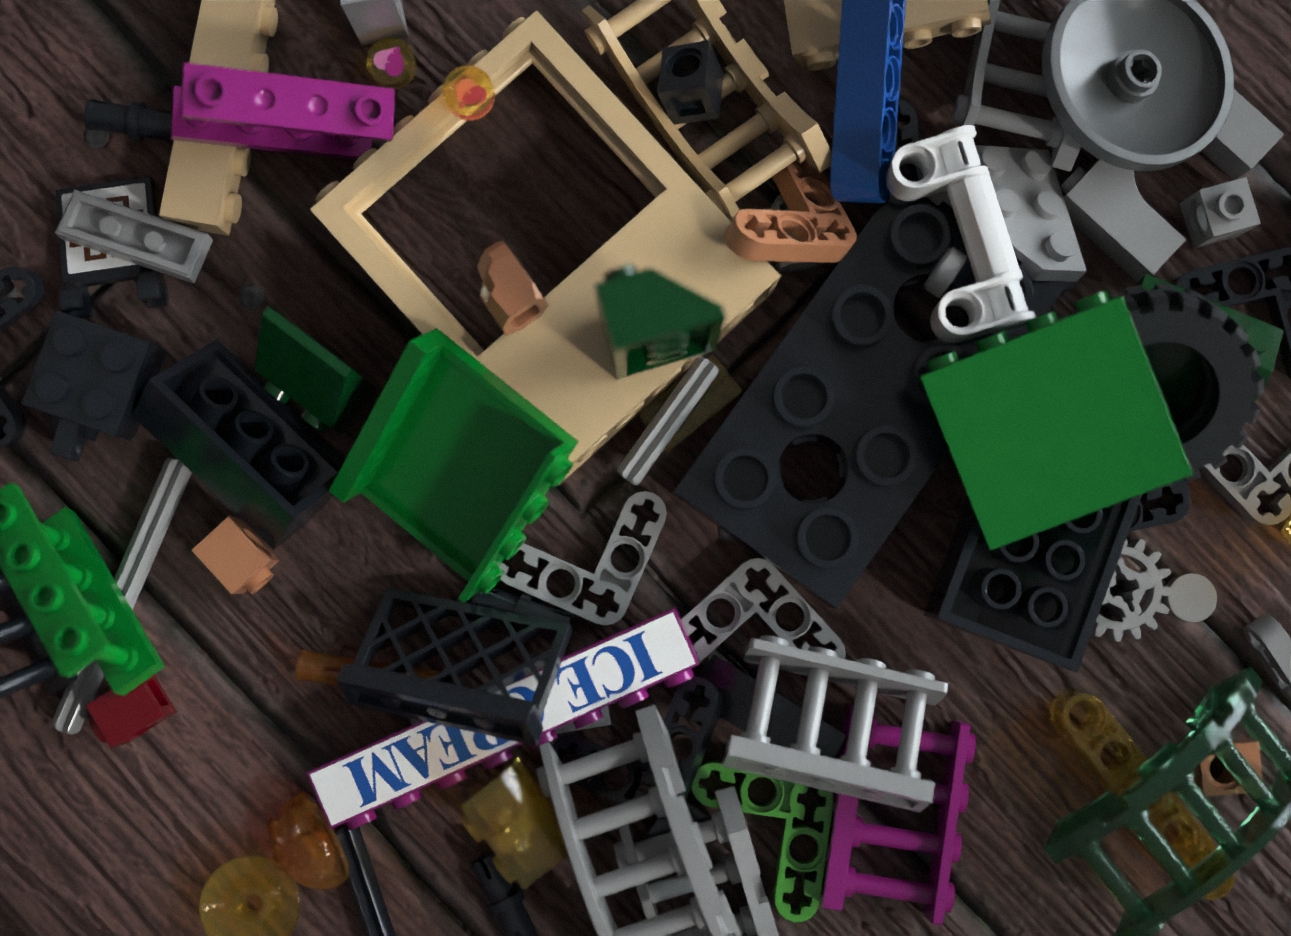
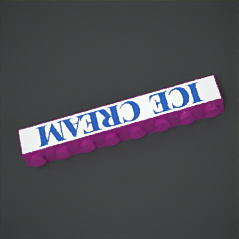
[307,607,700,830]

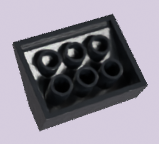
[923,493,1143,672]

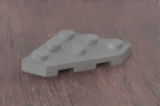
[915,145,1087,282]

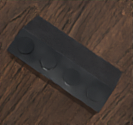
[132,339,345,550]

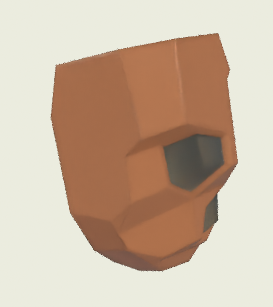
[477,241,548,335]

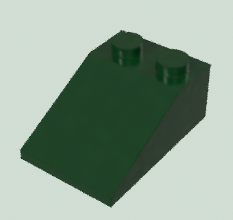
[254,306,377,434]

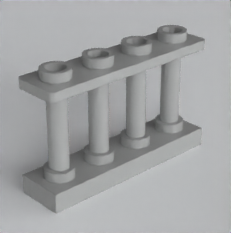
[722,635,948,812]

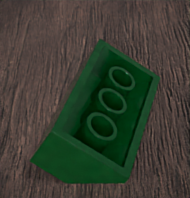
[594,265,726,380]

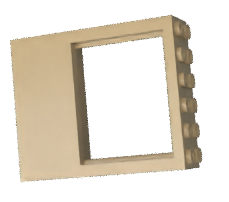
[310,10,781,486]

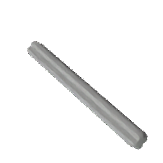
[52,458,192,734]

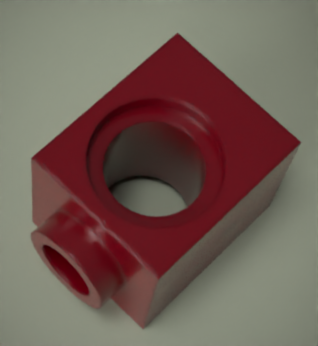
[86,675,177,748]

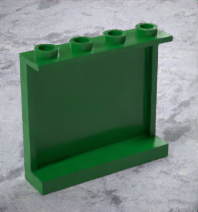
[920,291,1193,550]
[329,328,579,603]

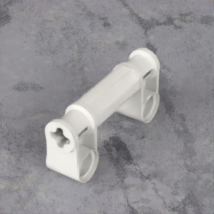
[885,125,1036,343]

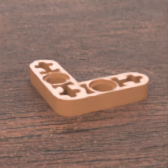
[724,143,857,263]

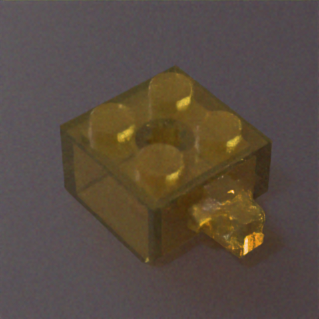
[460,757,568,889]

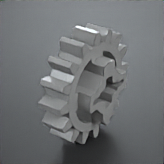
[1091,538,1174,642]

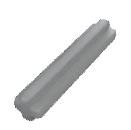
[617,356,719,485]

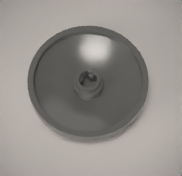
[1042,0,1234,171]

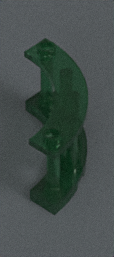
[1043,666,1291,936]

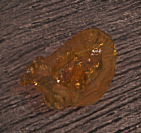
[267,792,349,890]

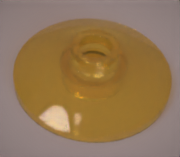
[199,855,301,936]

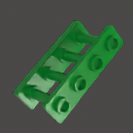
[0,483,165,696]

